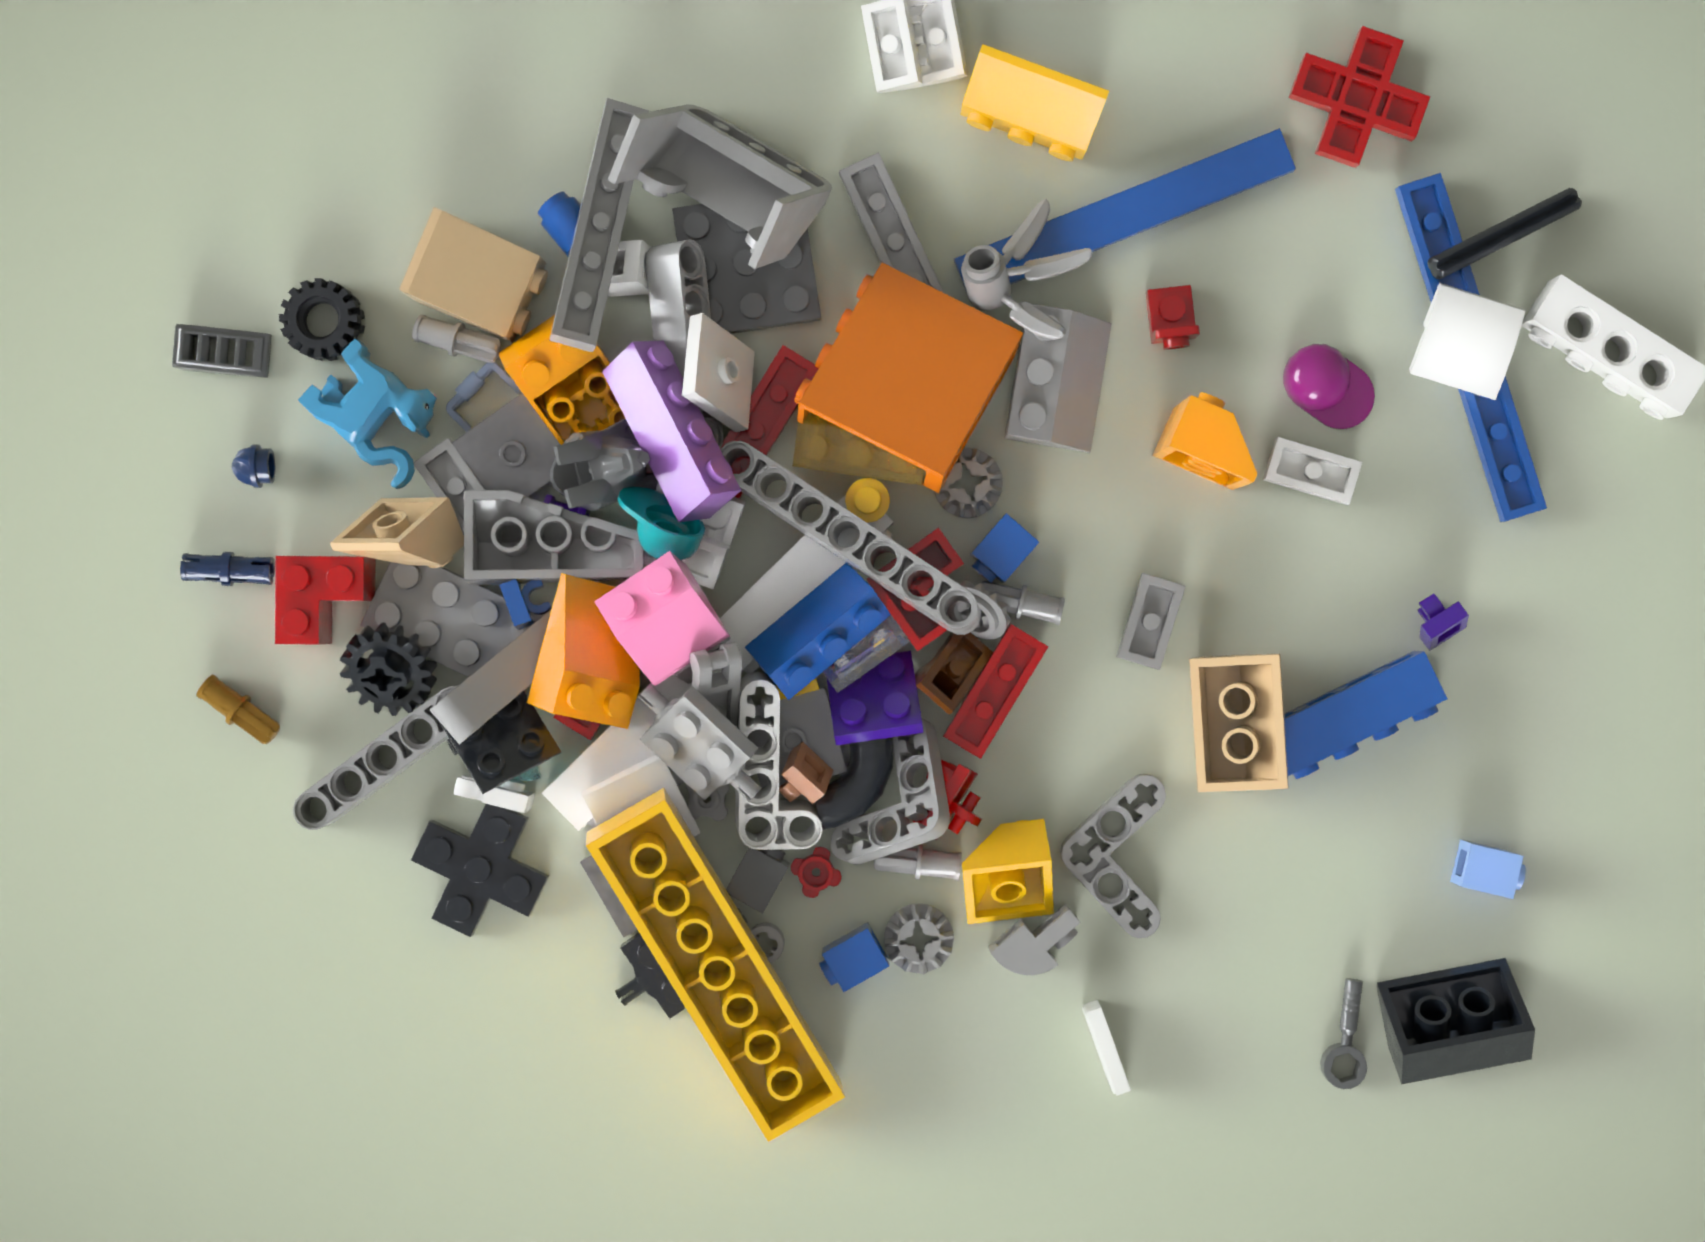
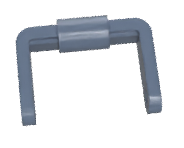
[446,363,522,432]

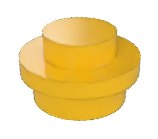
[845,478,890,523]

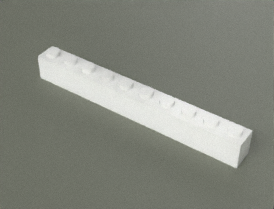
[542,495,894,831]

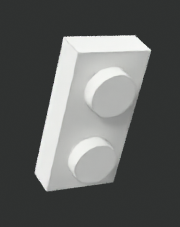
[1263,437,1362,505]

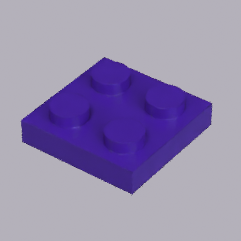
[826,650,924,746]

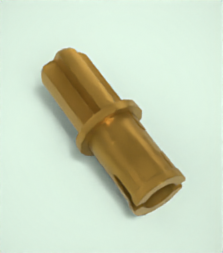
[196,674,280,744]

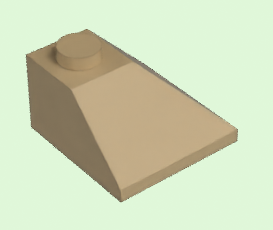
[330,497,464,568]

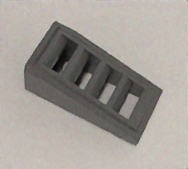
[172,324,272,378]

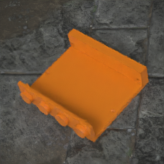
[794,262,1023,493]

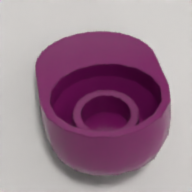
[1283,344,1375,429]

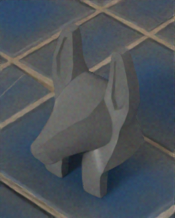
[549,419,658,511]

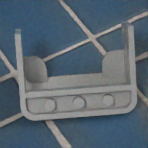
[608,104,832,269]

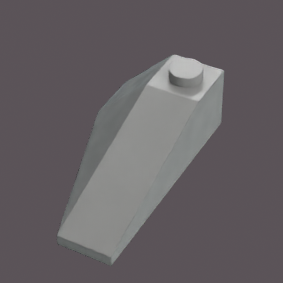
[464,490,644,585]

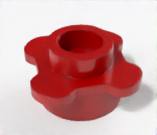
[791,846,842,898]

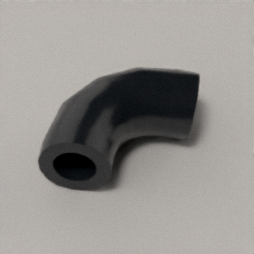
[815,737,893,830]

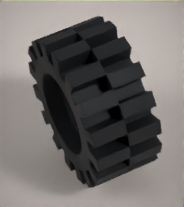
[279,278,365,361]

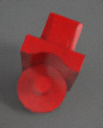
[912,760,982,840]

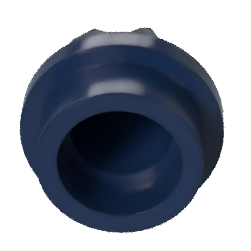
[231,444,276,488]

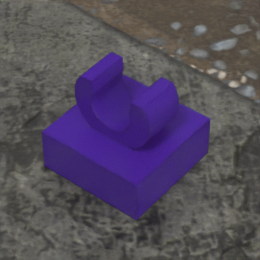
[1418,593,1469,651]

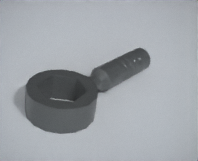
[1320,978,1367,1089]

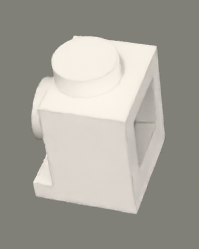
[608,240,651,297]

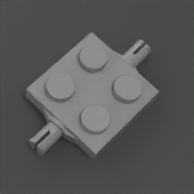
[638,683,762,802]

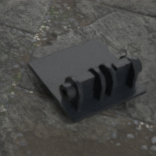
[440,691,562,794]

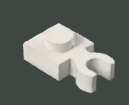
[453,775,535,813]

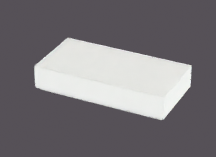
[1082,1000,1131,1096]

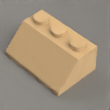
[1189,654,1289,792]

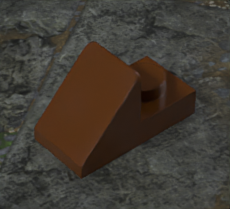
[915,632,993,715]

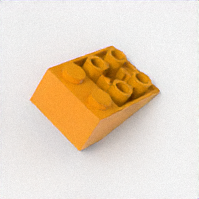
[498,315,626,445]

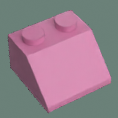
[595,551,730,686]

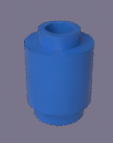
[538,191,581,257]

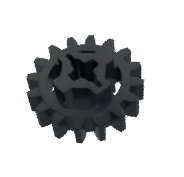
[340,622,437,716]

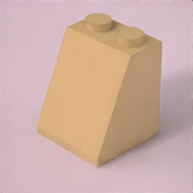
[399,207,548,343]

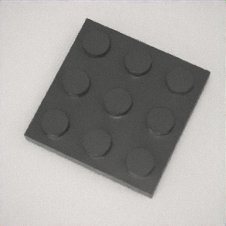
[672,204,822,334]

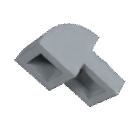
[988,904,1081,975]

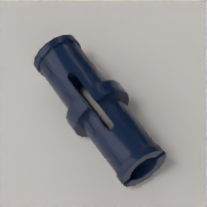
[180,552,275,586]

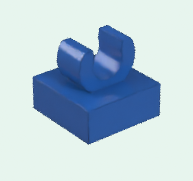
[499,579,552,630]

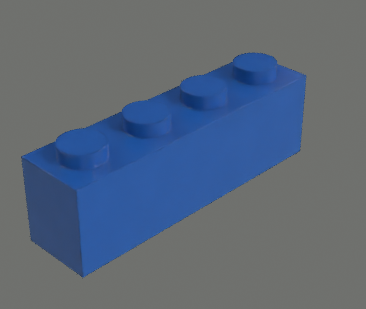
[1284,651,1448,779]

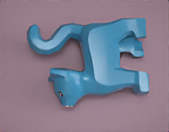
[298,339,437,489]

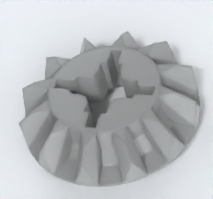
[934,448,1003,518]
[947,579,1011,640]
[884,903,954,974]

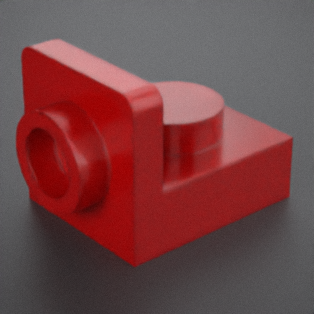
[1145,285,1200,350]

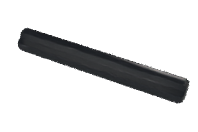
[1427,188,1582,279]

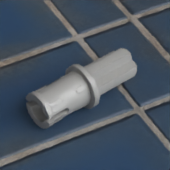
[412,314,502,363]
[981,581,1065,625]
[874,844,962,881]

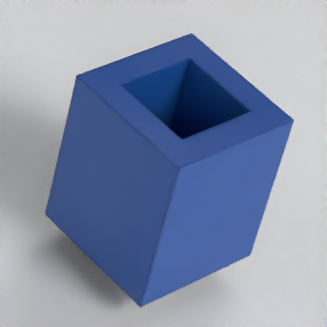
[970,513,1039,583]
[819,922,890,992]

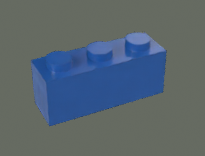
[745,562,891,700]

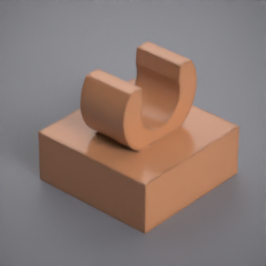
[779,742,834,804]

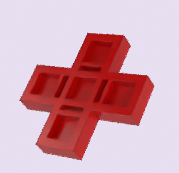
[1288,26,1431,168]

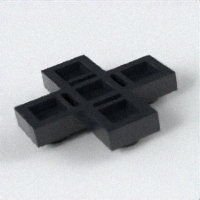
[411,804,549,937]

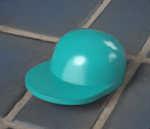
[618,487,706,561]

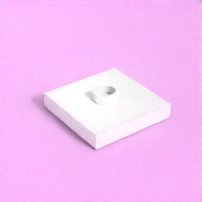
[682,313,755,432]

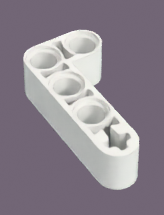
[735,672,823,850]

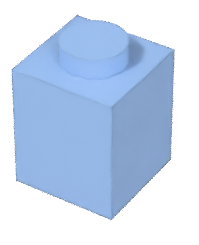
[1450,839,1526,899]

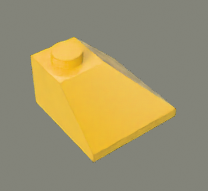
[962,819,1054,924]

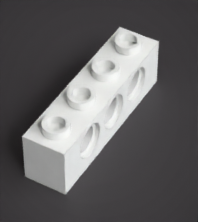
[1522,274,1705,420]

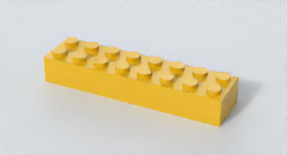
[586,788,845,1142]

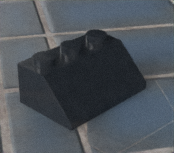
[1377,958,1535,1085]

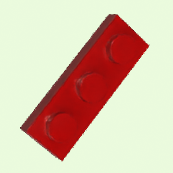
[943,624,1049,759]

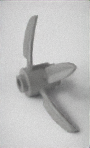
[961,199,1092,340]

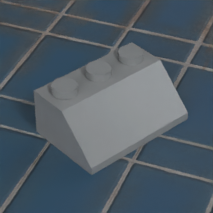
[1004,303,1112,453]

